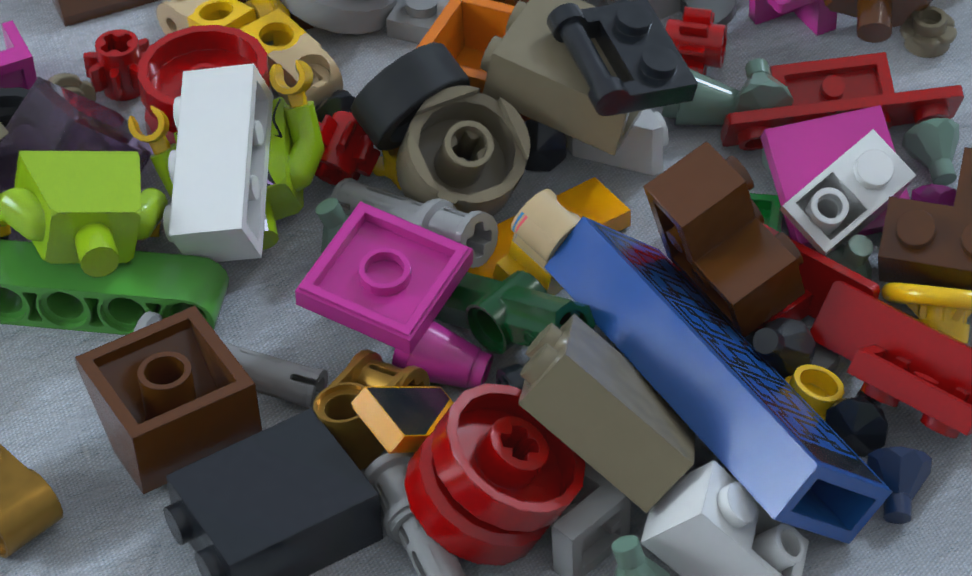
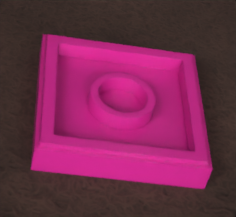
[760,105,910,248]
[295,201,473,354]

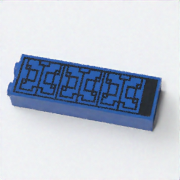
[544,216,893,544]

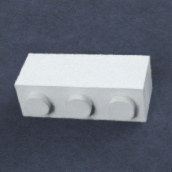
[163,63,273,262]

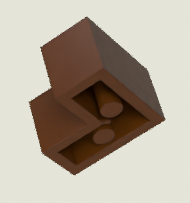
[643,141,805,338]
[878,147,972,290]

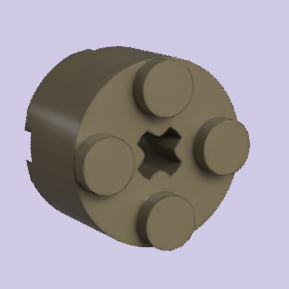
[396,85,531,216]

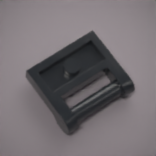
[547,0,698,116]

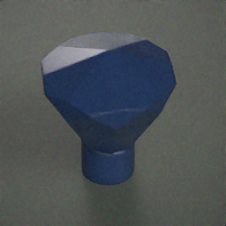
[866,446,932,524]

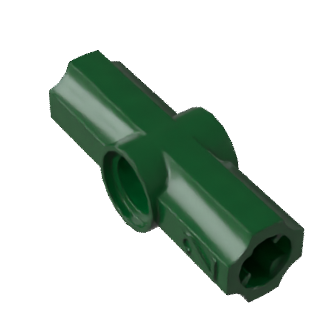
[435,271,596,354]

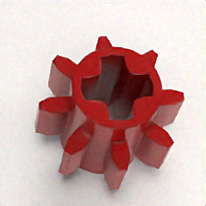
[666,7,728,76]
[83,29,150,101]
[315,111,381,186]

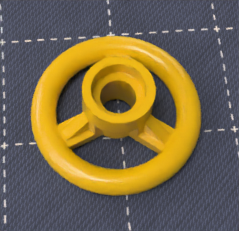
[881,282,972,344]

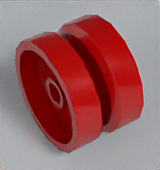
[138,25,270,145]
[404,383,586,566]

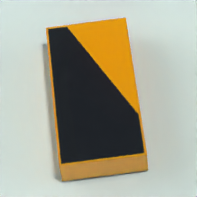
[351,386,454,453]

